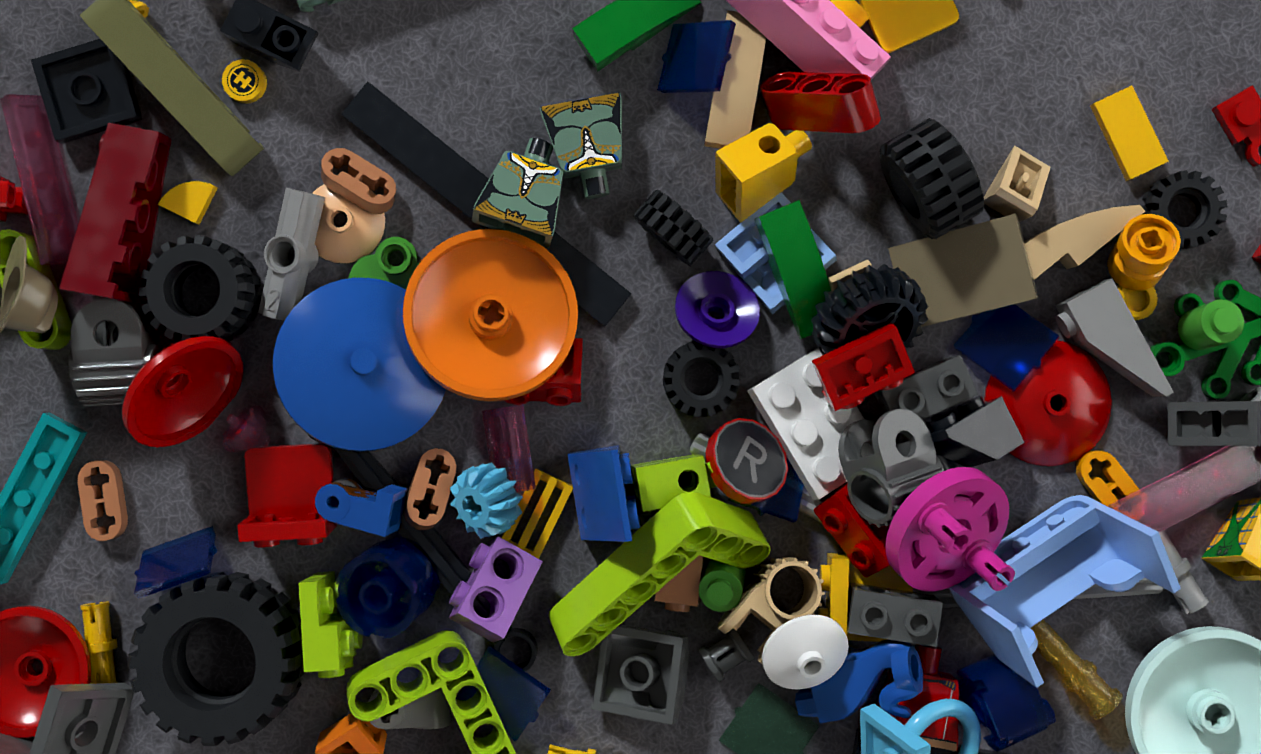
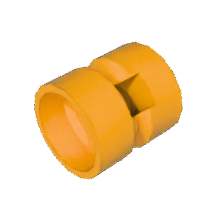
[1107,214,1181,291]

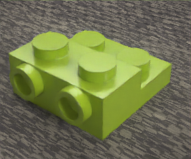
[299,571,363,678]

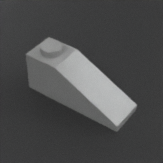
[1055,278,1174,397]

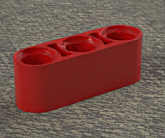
[760,72,881,134]

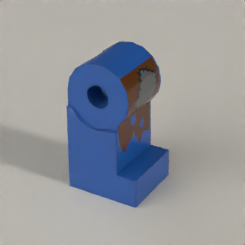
[315,478,408,537]

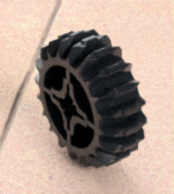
[811,264,928,355]

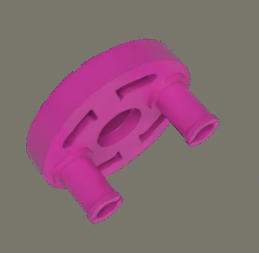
[885,467,1015,592]

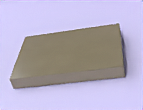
[888,214,1038,327]

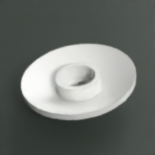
[762,615,849,689]

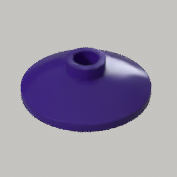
[675,271,760,348]

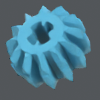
[449,462,523,539]

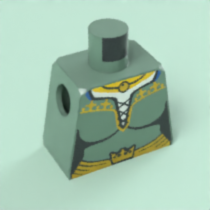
[540,93,622,199]
[472,138,563,248]

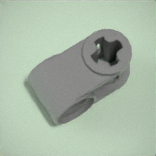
[368,682,451,730]

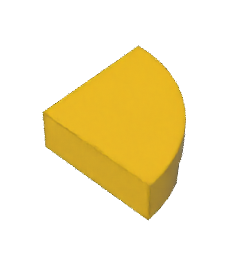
[158,181,218,225]

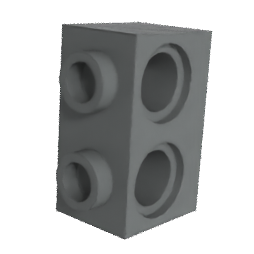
[874,355,978,419]
[1168,401,1261,446]
[847,582,943,647]

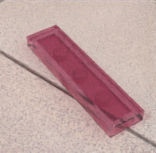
[0,94,78,265]
[1108,446,1261,532]

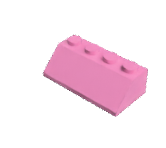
[726,0,891,80]

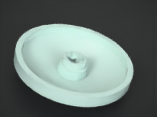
[1125,626,1261,754]

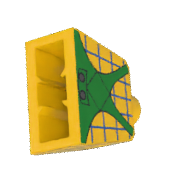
[1201,496,1261,581]

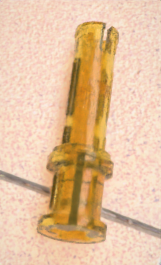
[1030,620,1123,720]

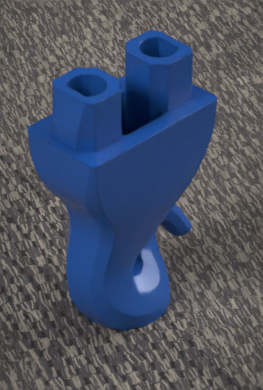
[795,640,923,723]

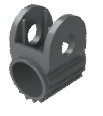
[68,298,165,407]
[838,409,944,528]

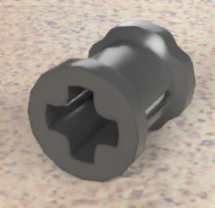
[698,629,755,682]

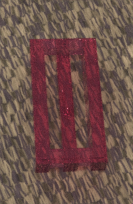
[482,404,536,492]

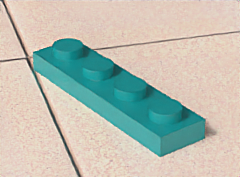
[0,413,87,585]

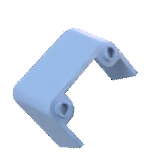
[949,495,1181,688]

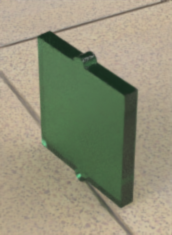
[719,683,819,754]

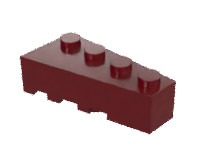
[59,123,172,304]

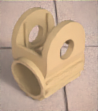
[717,557,825,665]

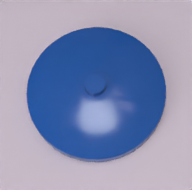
[273,278,446,452]

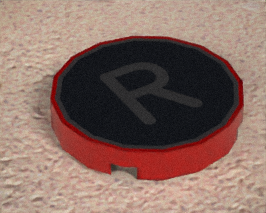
[705,418,788,504]

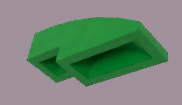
[572,0,702,72]
[754,200,831,339]

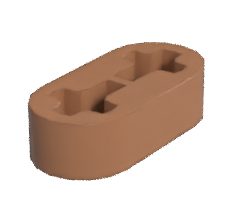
[321,148,396,214]
[403,448,457,530]
[77,460,128,541]

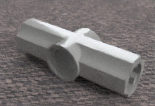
[258,188,325,321]

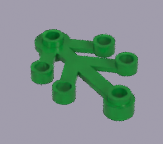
[1150,280,1261,399]

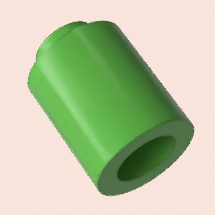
[1178,299,1244,350]
[699,559,746,612]

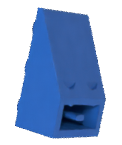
[567,445,640,542]

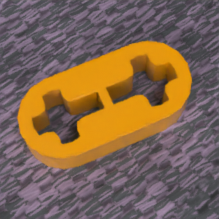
[1075,450,1145,520]

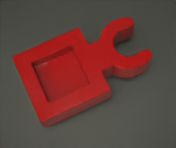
[1211,85,1261,166]

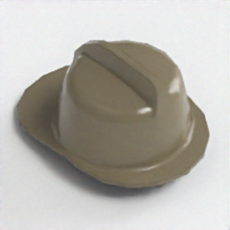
[0,236,58,333]

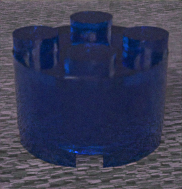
[336,537,439,639]
[957,654,1056,752]

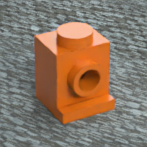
[315,713,387,754]

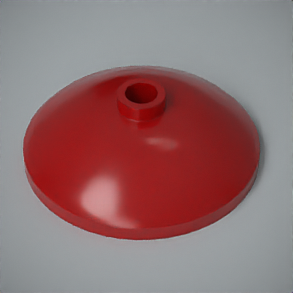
[122,336,243,447]
[984,340,1112,466]
[0,606,92,738]

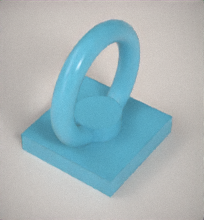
[860,699,981,754]

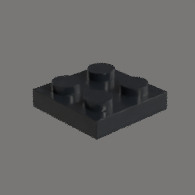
[31,39,142,144]

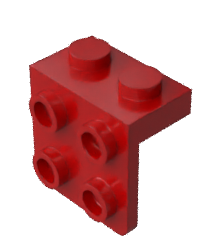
[237,443,337,548]

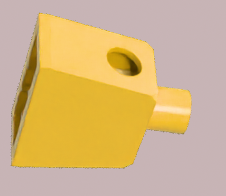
[715,123,812,223]

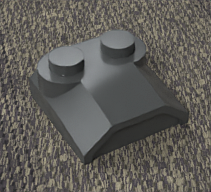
[591,625,690,725]

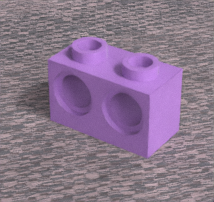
[449,536,543,643]

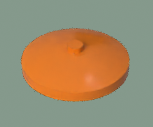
[403,229,578,401]

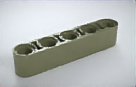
[80,0,265,177]

